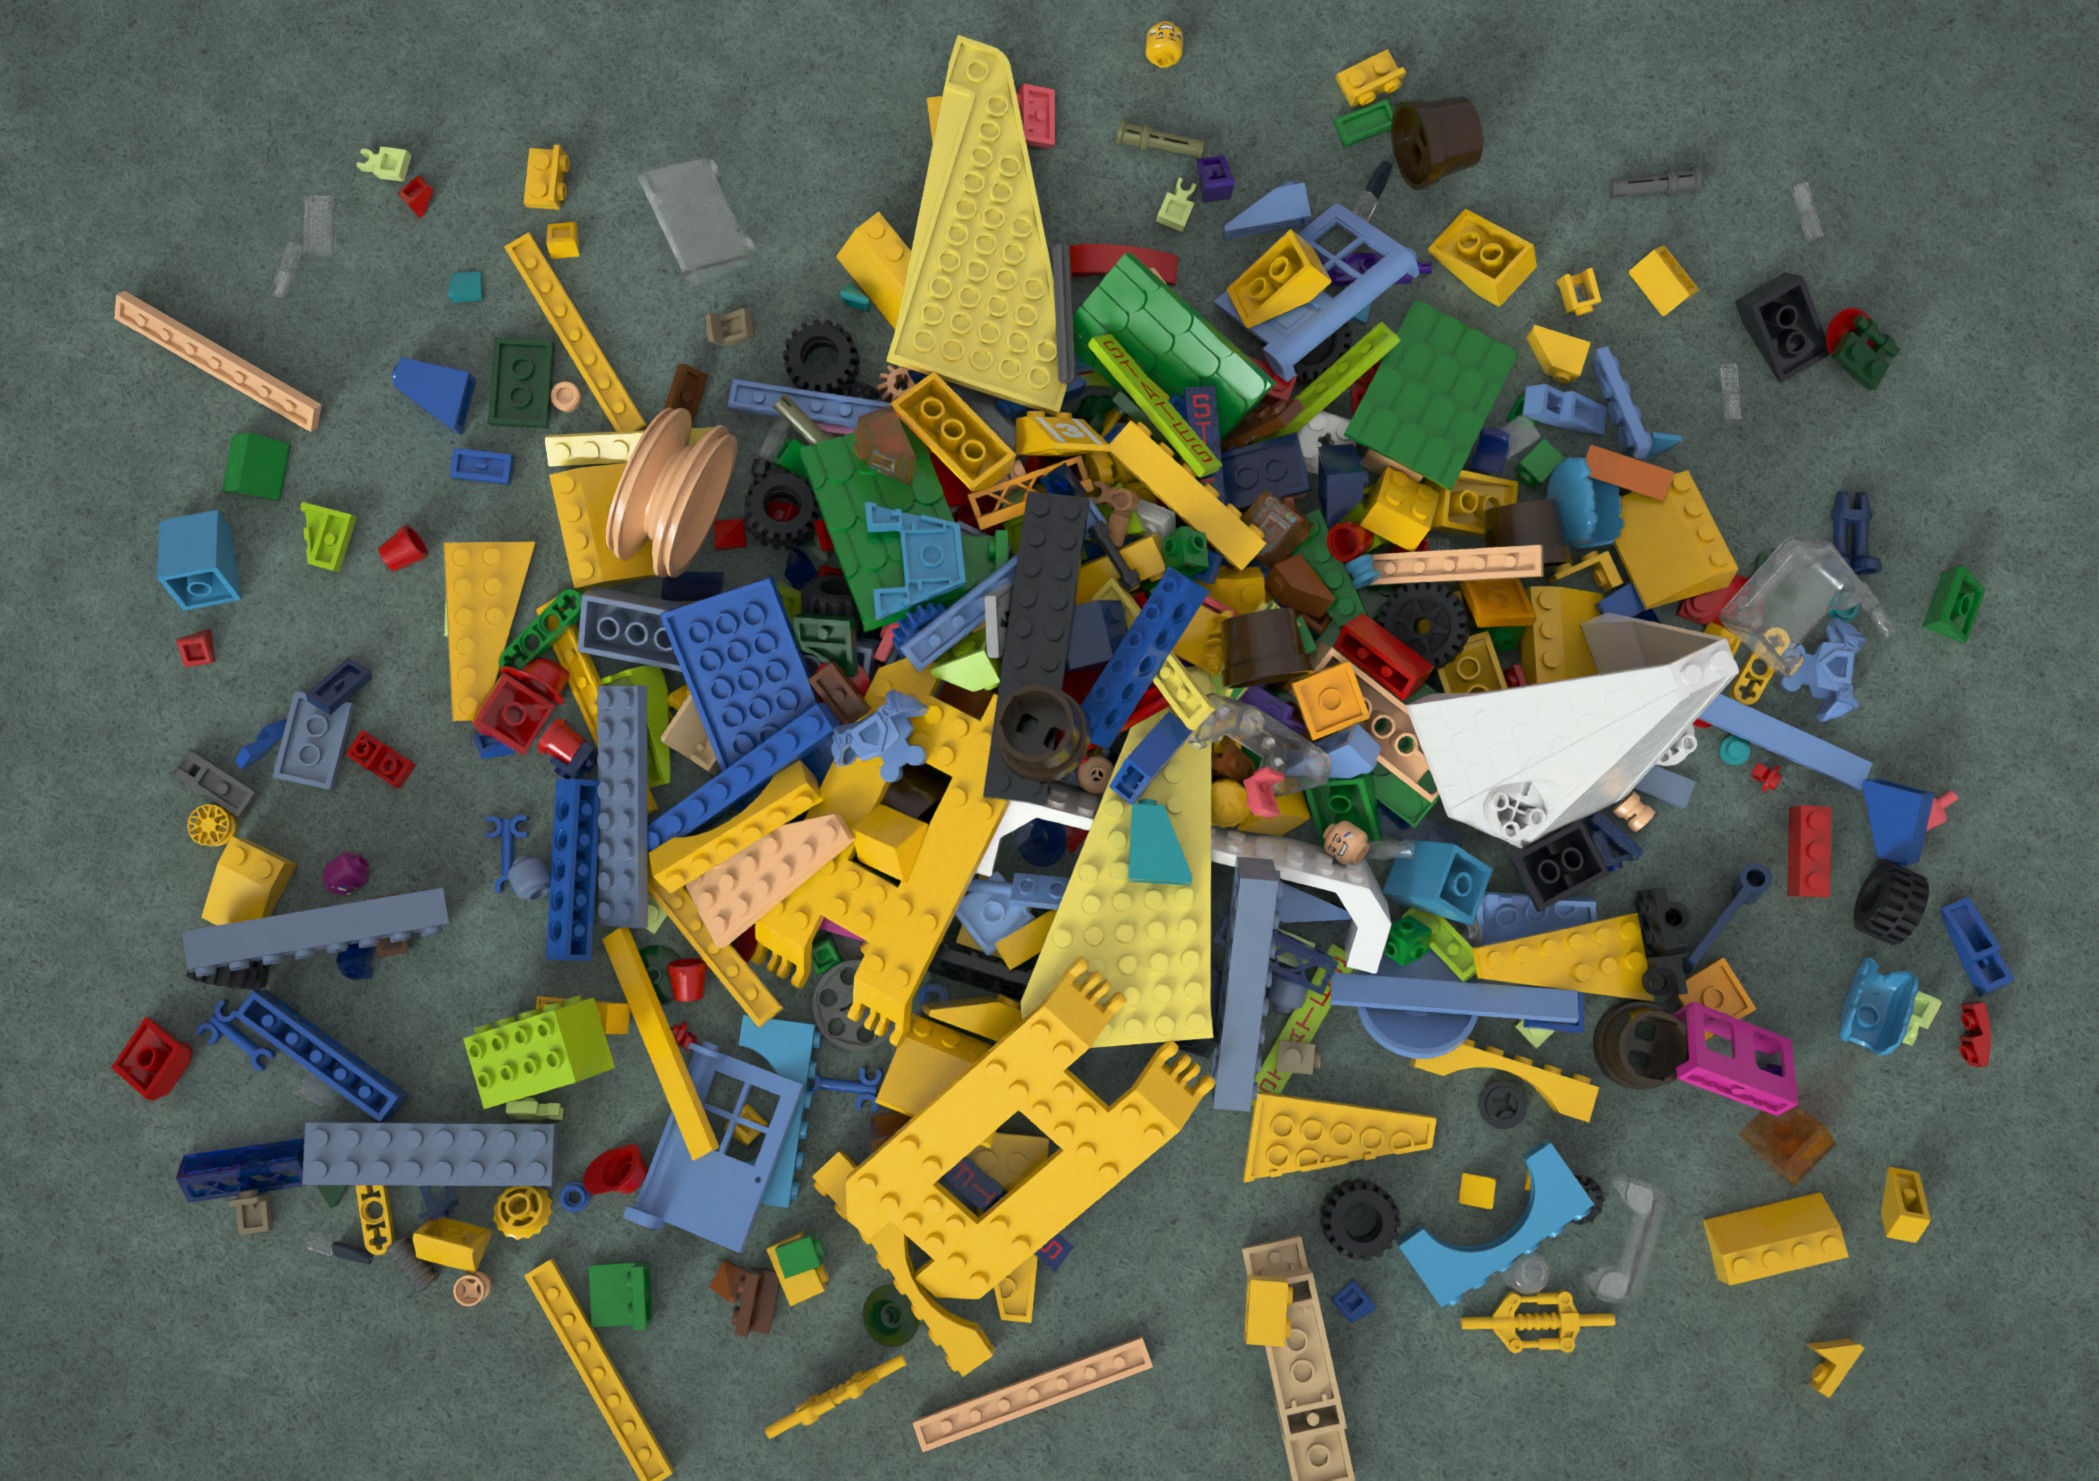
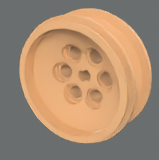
[606,408,737,578]

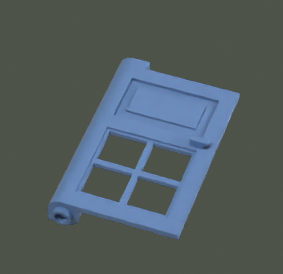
[1213,202,1419,382]
[623,1040,805,1253]

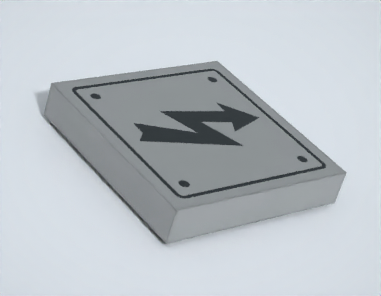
[984,582,1014,658]

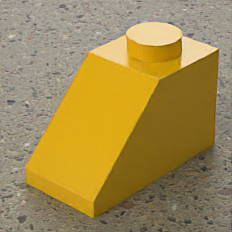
[1526,325,1591,384]
[1881,1167,1931,1243]

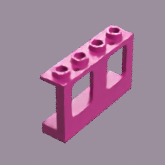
[1673,1002,1798,1116]

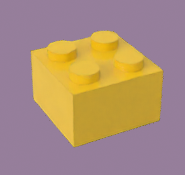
[1360,466,1440,552]

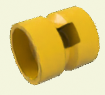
[1084,452,1137,491]

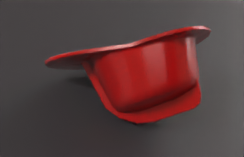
[500,658,570,705]
[584,1144,649,1194]

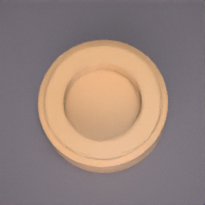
[550,381,582,412]

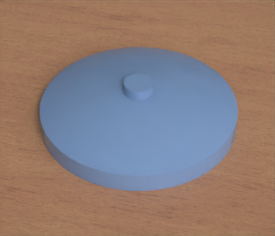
[1357,947,1478,1059]

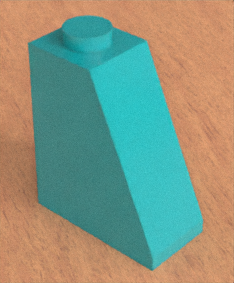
[1127,799,1192,886]

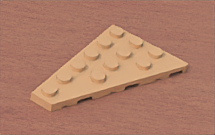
[685,814,855,949]

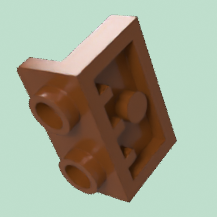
[1211,742,1255,788]

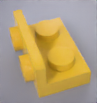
[1336,49,1406,108]
[524,144,570,210]

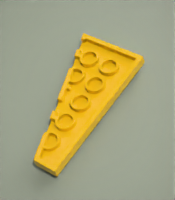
[443,542,535,721]
[1472,913,1655,1002]
[1243,1091,1437,1183]
[965,1132,1049,1323]

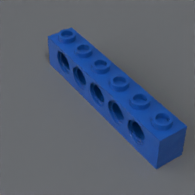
[1081,566,1210,749]
[546,779,601,961]
[234,990,410,1122]

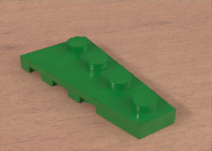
[1268,509,1369,629]

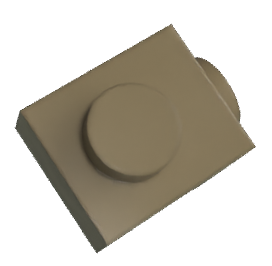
[705,308,754,347]
[1276,1040,1322,1075]
[229,1189,273,1235]

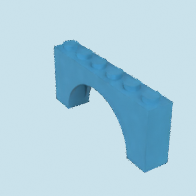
[739,1014,822,1208]
[1396,1138,1595,1308]

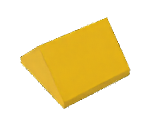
[1237,777,1311,836]
[850,804,928,882]
[413,1214,493,1273]

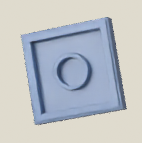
[955,871,1035,956]

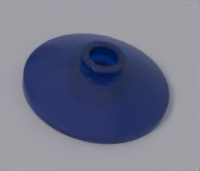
[1015,817,1067,867]

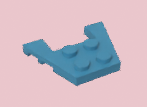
[865,502,966,620]

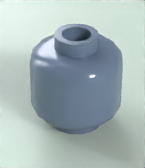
[507,855,551,902]
[1266,966,1309,1013]

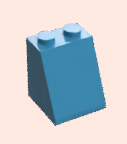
[157,510,242,611]
[1382,839,1493,925]

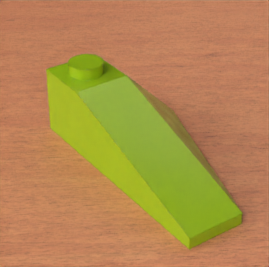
[601,665,670,788]

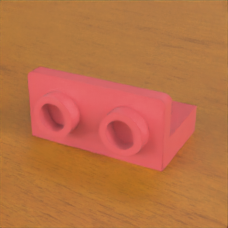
[1016,83,1055,149]

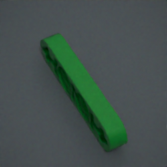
[499,589,584,670]

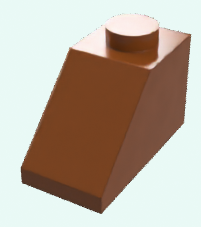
[1264,554,1336,618]

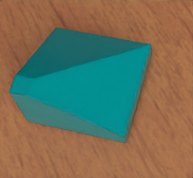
[448,271,483,303]
[840,285,872,312]

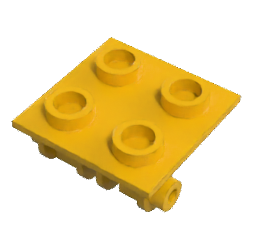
[1172,605,1234,677]

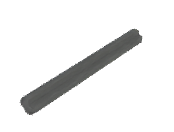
[1052,243,1076,384]

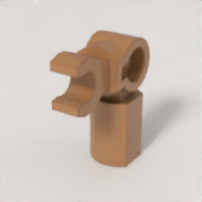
[1089,481,1139,548]

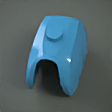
[1547,457,1624,548]
[1838,957,1919,1056]

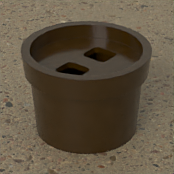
[1391,96,1483,190]
[1484,499,1574,568]
[1220,608,1315,690]
[995,684,1090,782]
[880,763,949,828]
[1593,1000,1689,1090]

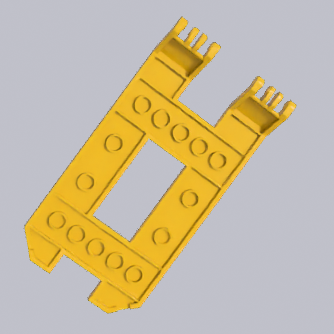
[751,658,1011,1047]
[845,956,1216,1299]

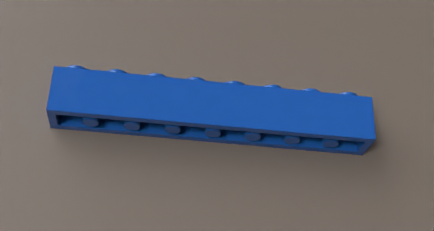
[647,702,842,856]

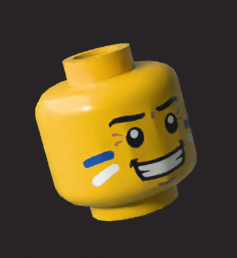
[1145,21,1183,68]

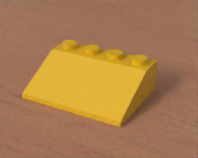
[549,463,657,593]
[1613,470,1738,610]
[1520,586,1604,685]
[875,1013,997,1148]

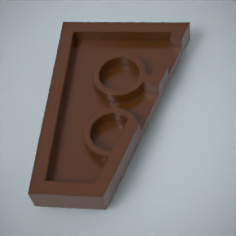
[1214,398,1304,454]

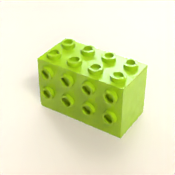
[463,995,615,1109]

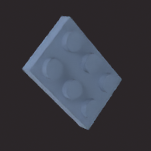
[272,691,356,791]

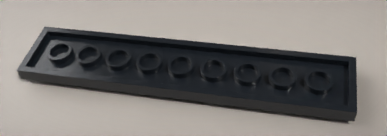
[983,491,1090,806]
[926,942,1219,1059]

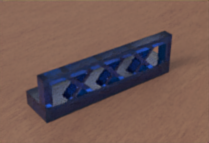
[1213,905,1338,995]
[176,1138,307,1203]

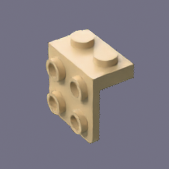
[661,693,720,776]

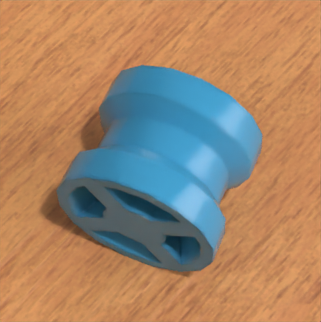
[1344,554,1381,589]

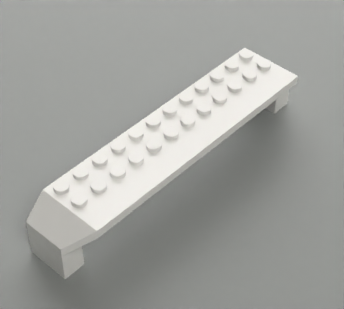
[976,780,1391,974]

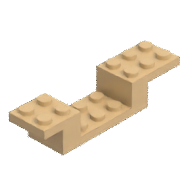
[1241,1235,1355,1481]

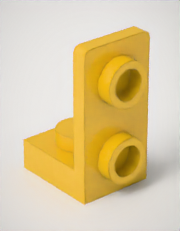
[1548,550,1623,592]

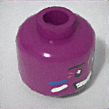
[322,852,370,896]

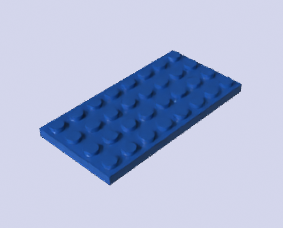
[659,576,834,825]

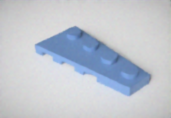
[1592,346,1652,462]
[1475,892,1597,947]

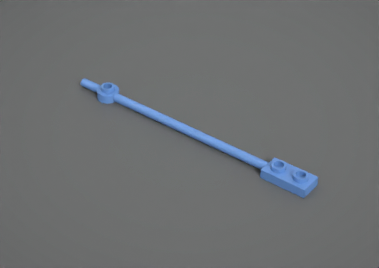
[869,869,1070,910]

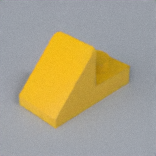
[1807,1339,1864,1398]

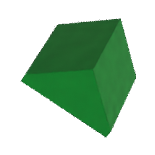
[221,432,291,501]
[1922,566,1986,643]

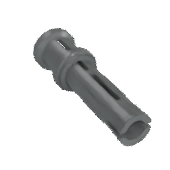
[1609,166,1702,198]

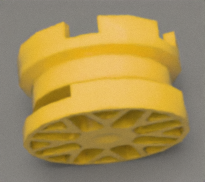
[187,804,238,847]

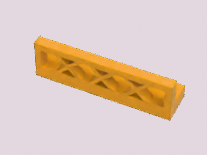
[967,455,1095,530]

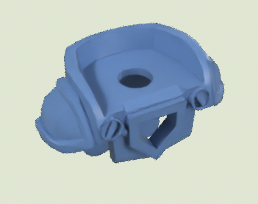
[1780,618,1866,722]
[831,689,929,782]

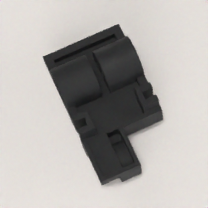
[1635,887,1690,996]

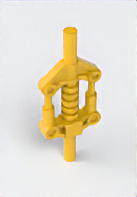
[1460,1289,1615,1353]
[765,1353,907,1439]

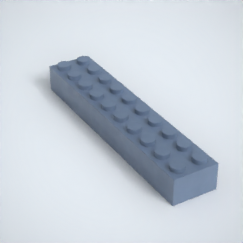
[578,587,881,683]

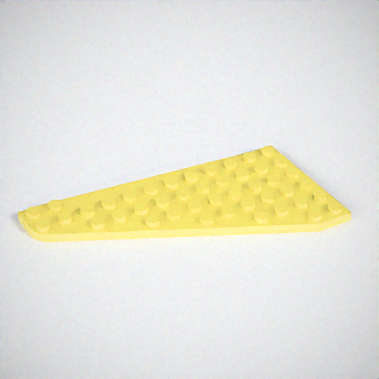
[886,35,1068,415]
[1021,666,1213,1048]

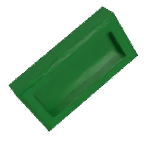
[1333,98,1393,148]

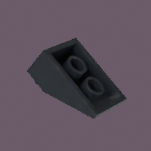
[1735,272,1830,383]
[1509,821,1610,912]

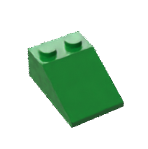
[1303,771,1383,848]

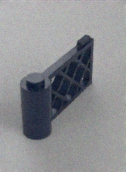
[1683,863,1772,974]

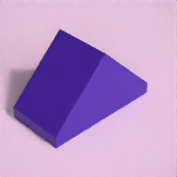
[1196,155,1234,203]

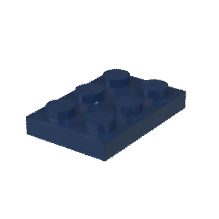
[1215,432,1311,511]

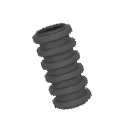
[385,1235,440,1292]

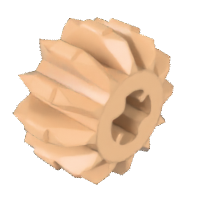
[878,364,924,403]

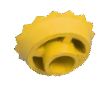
[1211,779,1252,828]
[493,1186,552,1240]

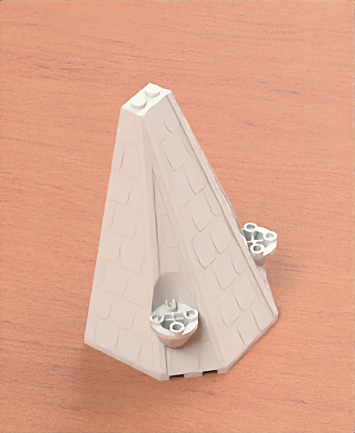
[1406,613,1739,849]

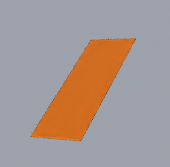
[1586,445,1674,501]

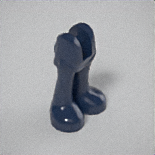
[1823,491,1882,575]

